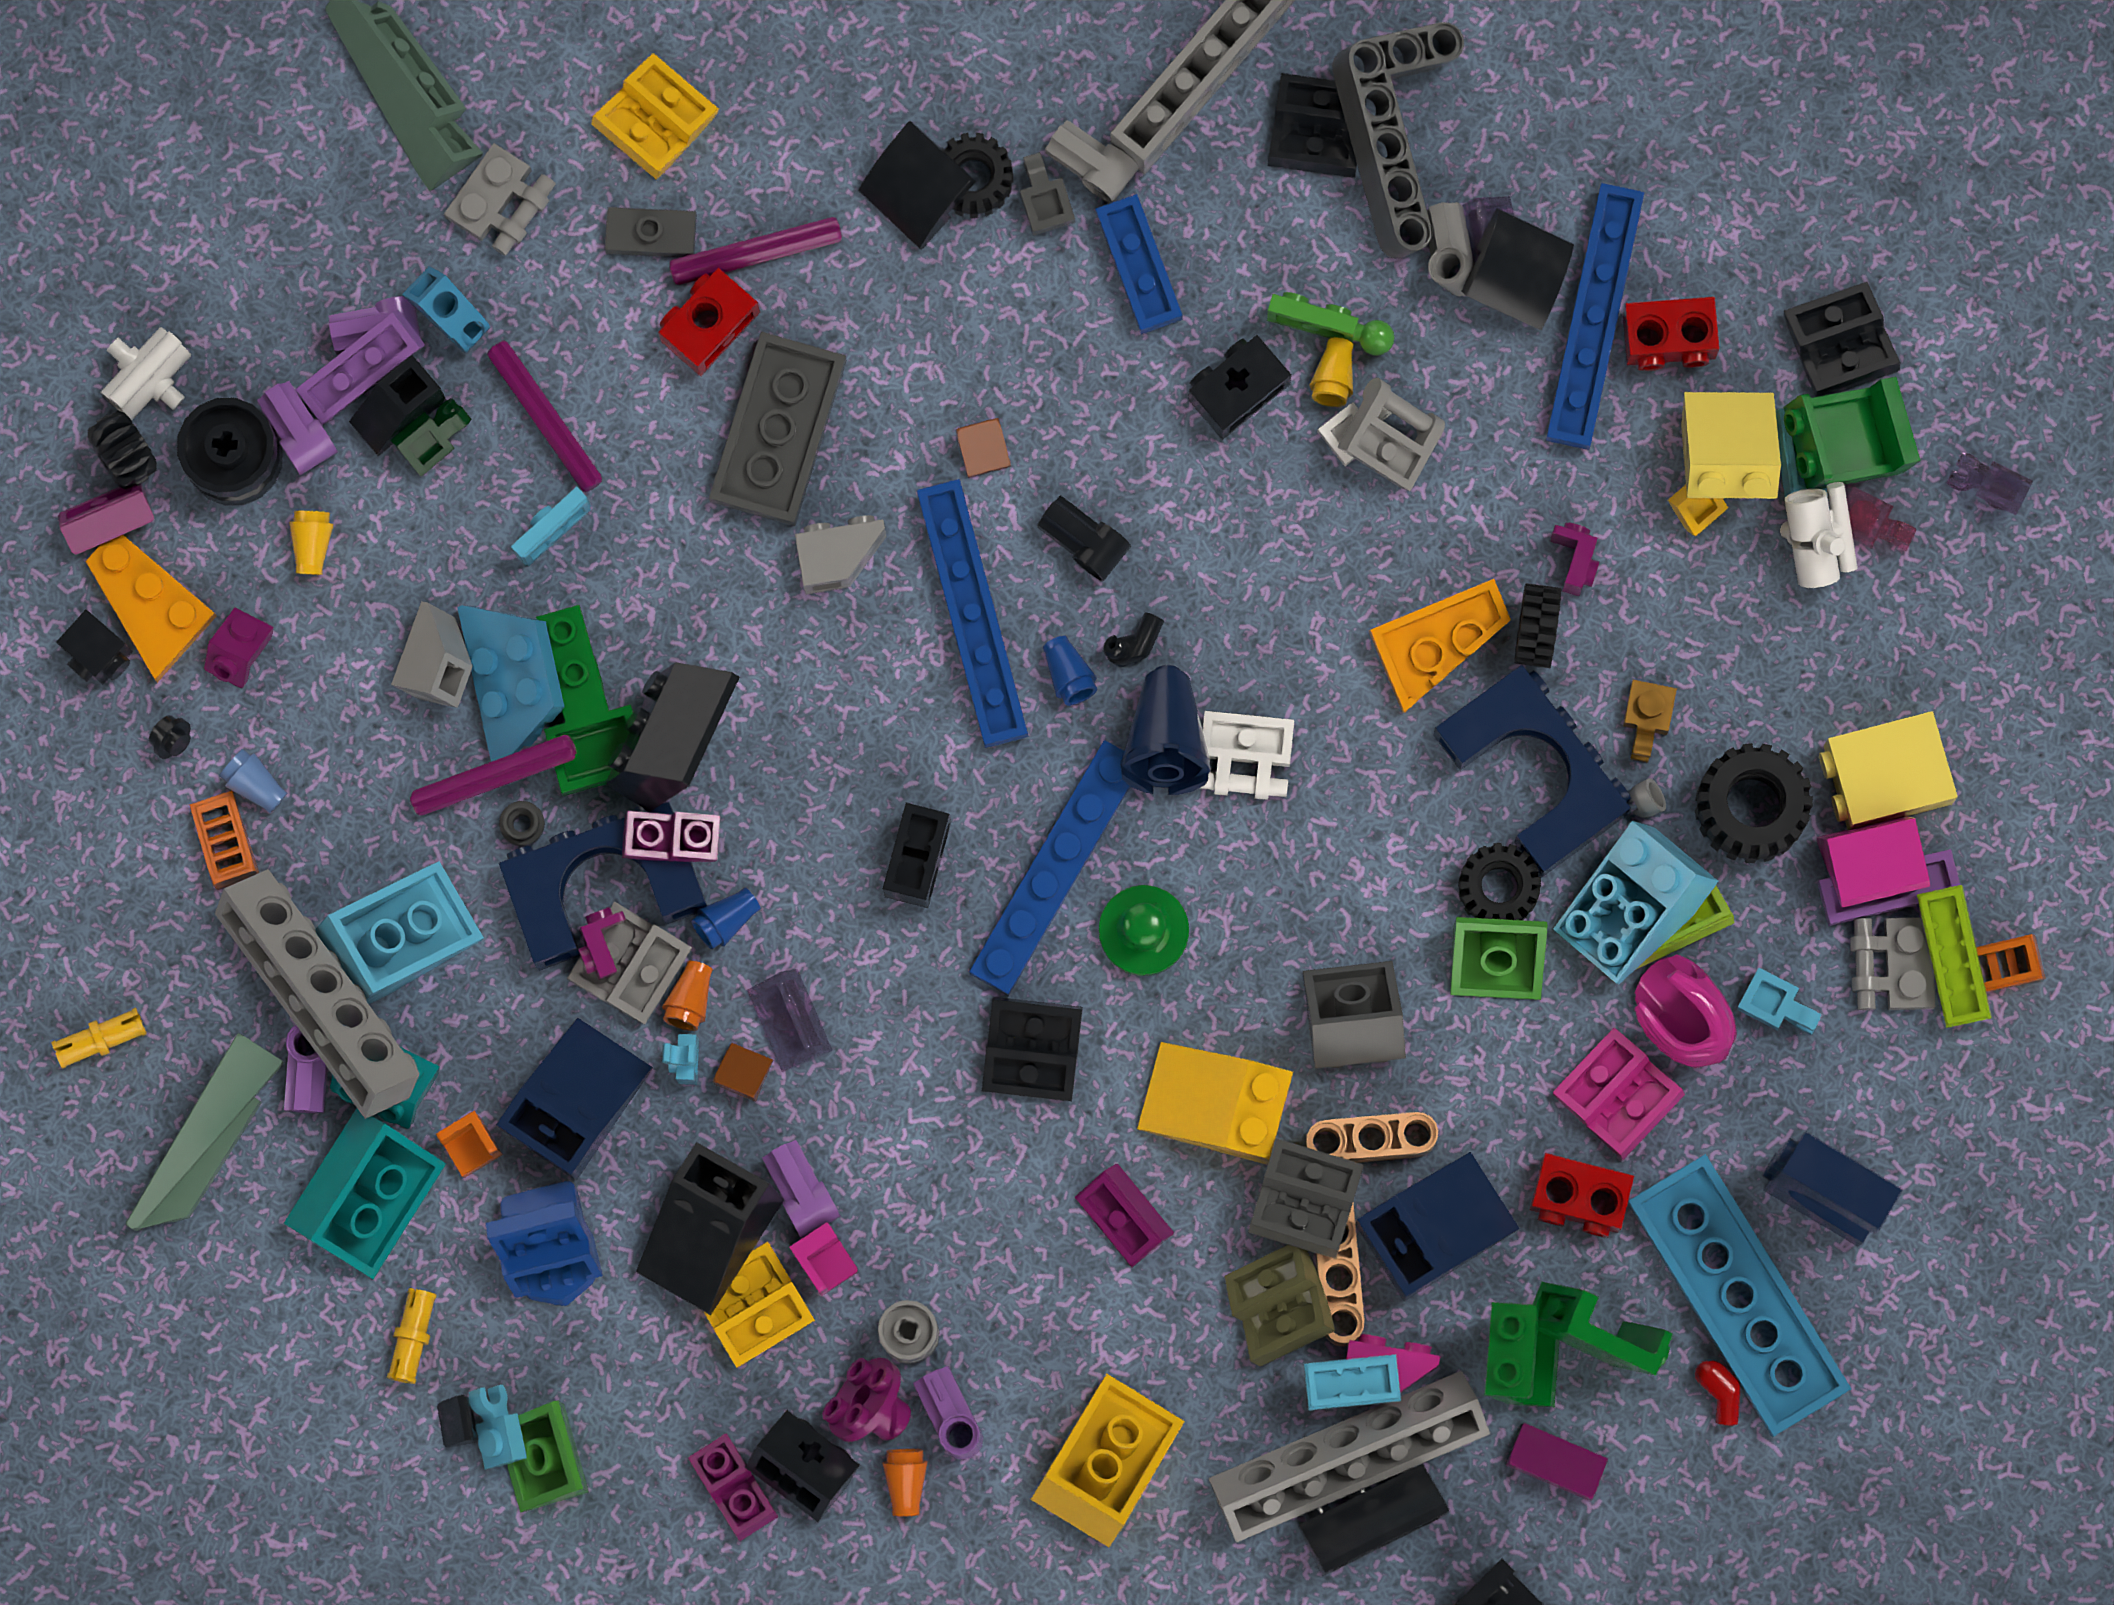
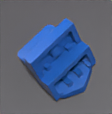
[485,1181,603,1306]

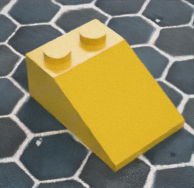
[1137,1042,1293,1165]
[1030,1374,1185,1547]

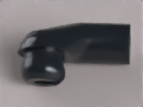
[1103,612,1164,665]

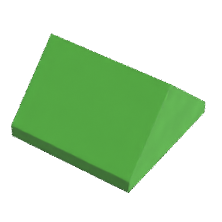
[1450,917,1548,1000]
[507,1400,589,1513]

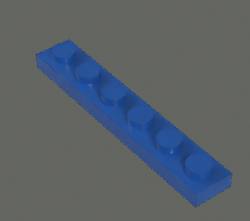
[1546,183,1645,450]
[917,479,1028,748]
[969,740,1130,996]

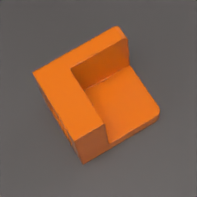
[435,1111,503,1178]

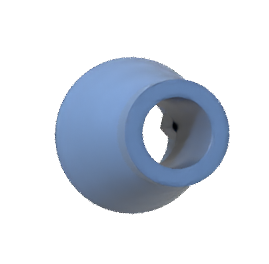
[219,749,288,813]

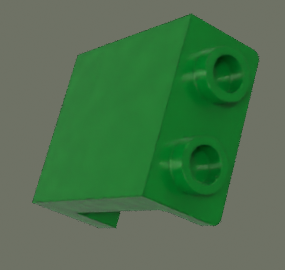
[1783,377,1921,489]
[1532,1282,1672,1376]
[1485,1302,1560,1408]

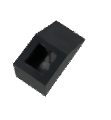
[349,355,446,456]

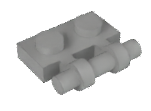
[444,143,556,256]
[1850,917,1935,1010]

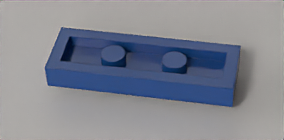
[1095,194,1183,334]

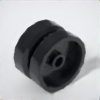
[177,398,282,505]

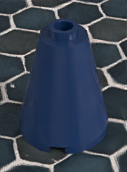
[1121,665,1211,795]

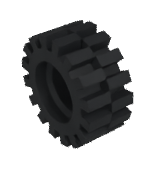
[941,132,1013,218]
[1514,583,1562,668]
[1458,843,1541,920]

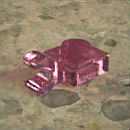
[1847,486,1917,551]

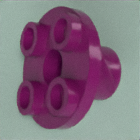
[822,1358,911,1442]

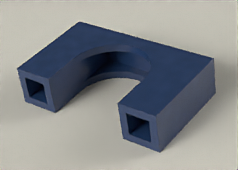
[1433,665,1631,878]
[499,801,707,971]
[1762,1132,1903,1247]

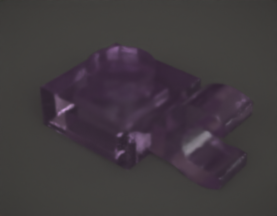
[1947,453,2033,515]

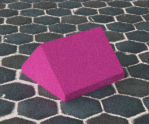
[1817,816,1930,908]

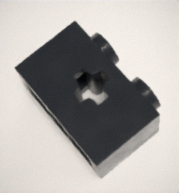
[1188,335,1292,440]
[745,1410,860,1522]

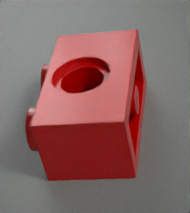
[658,268,760,377]

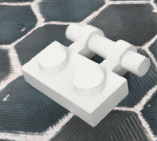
[1200,711,1294,800]

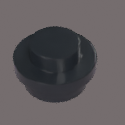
[149,715,191,759]

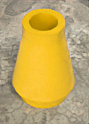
[1309,337,1354,407]
[289,511,334,575]

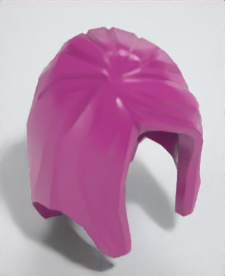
[1634,955,1737,1068]

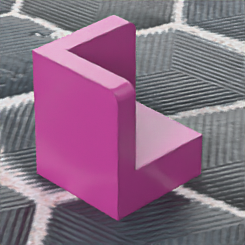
[789,1222,858,1296]

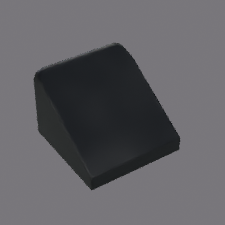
[437,1394,478,1448]

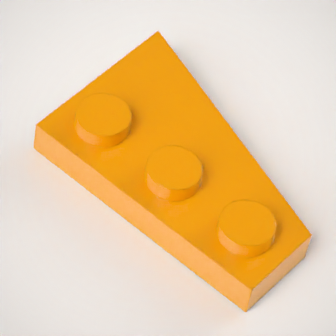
[86,535,217,683]
[1368,579,1511,713]

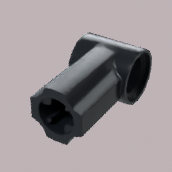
[1037,495,1131,582]

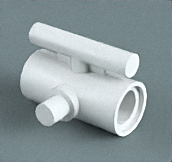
[100,327,192,421]
[1780,482,1858,588]

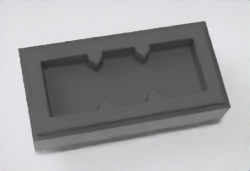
[605,207,697,257]

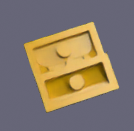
[591,53,719,180]
[703,1241,815,1368]

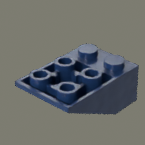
[496,1018,653,1181]
[1355,1152,1520,1302]

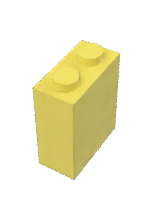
[1681,392,1781,499]
[1819,711,1958,830]

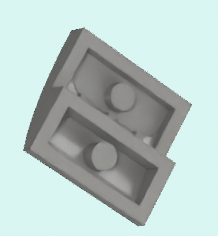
[567,901,692,1025]

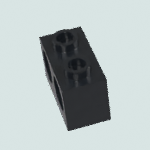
[882,802,951,908]

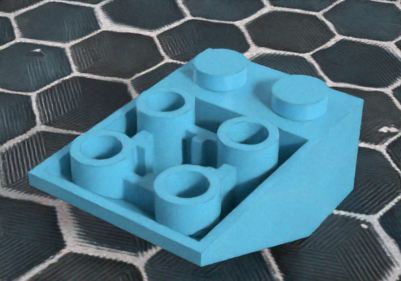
[1553,821,1718,984]

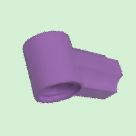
[329,296,421,355]
[257,381,338,475]
[284,1025,328,1114]
[762,1140,841,1238]
[913,1366,983,1460]

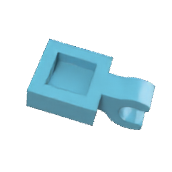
[1737,968,1822,1035]
[662,1034,699,1085]
[469,1385,527,1469]

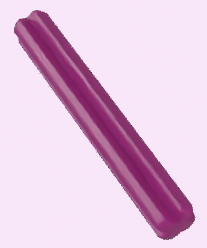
[669,217,842,285]
[487,340,602,492]
[410,735,577,816]

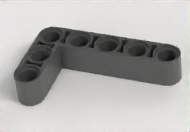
[1332,22,1464,259]

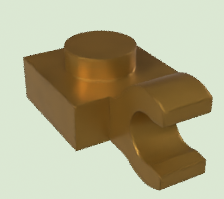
[1623,680,1677,763]

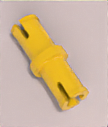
[51,1007,147,1069]
[387,1288,437,1384]

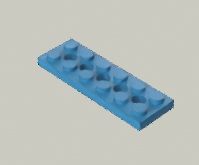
[1628,1154,1852,1437]

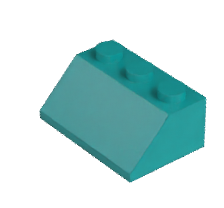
[283,1108,446,1279]

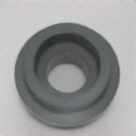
[499,801,545,846]

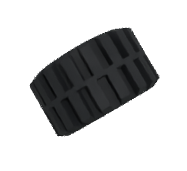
[1695,743,1813,863]

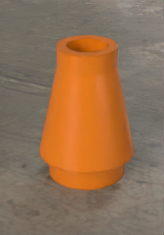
[662,961,713,1031]
[882,1449,928,1516]

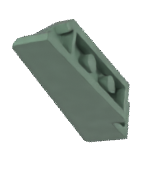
[325,0,483,191]
[125,1033,284,1231]

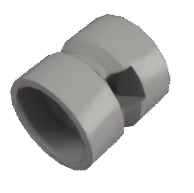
[878,1300,940,1364]

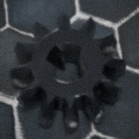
[88,410,157,490]

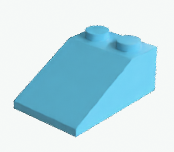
[315,861,484,1004]

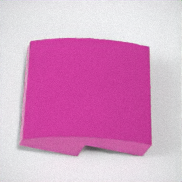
[1552,1027,1685,1160]

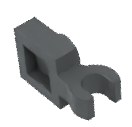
[1020,152,1075,236]

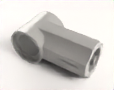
[1045,120,1139,203]
[1427,202,1476,296]

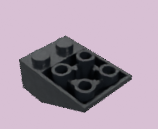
[636,1142,784,1315]

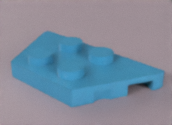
[457,605,564,762]

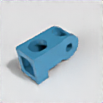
[402,266,491,353]

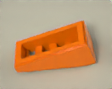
[190,790,259,890]
[1977,934,2046,992]

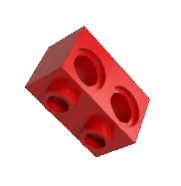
[1622,297,1720,371]
[1530,1153,1634,1238]

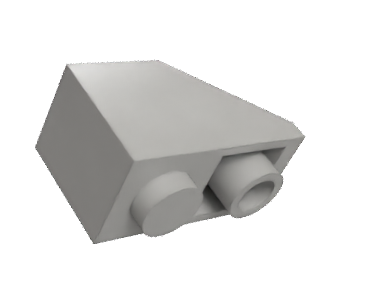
[795,515,887,594]
[391,601,473,708]

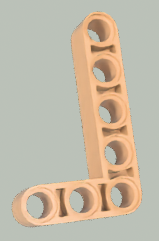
[1305,1112,1438,1347]

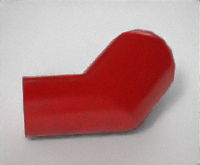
[1695,1360,1741,1425]

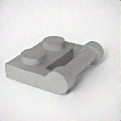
[1338,378,1445,491]

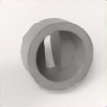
[1627,778,1666,818]

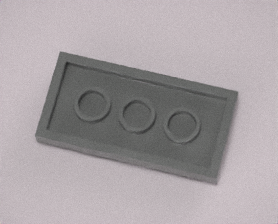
[709,331,847,526]

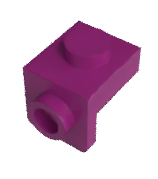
[1550,523,1600,596]
[204,607,274,688]
[578,907,626,980]

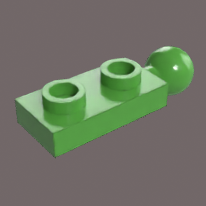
[1267,292,1395,356]

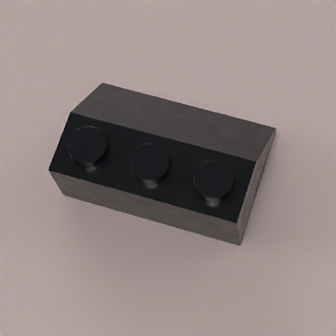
[605,662,740,812]
[1298,1464,1450,1577]

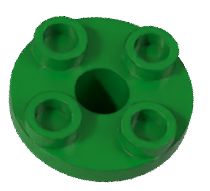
[1099,885,1189,976]

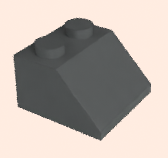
[1303,961,1406,1069]

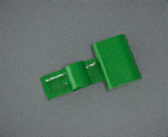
[536,605,634,796]

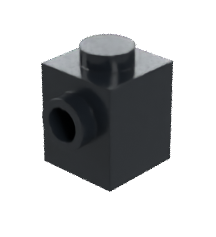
[56,609,133,685]

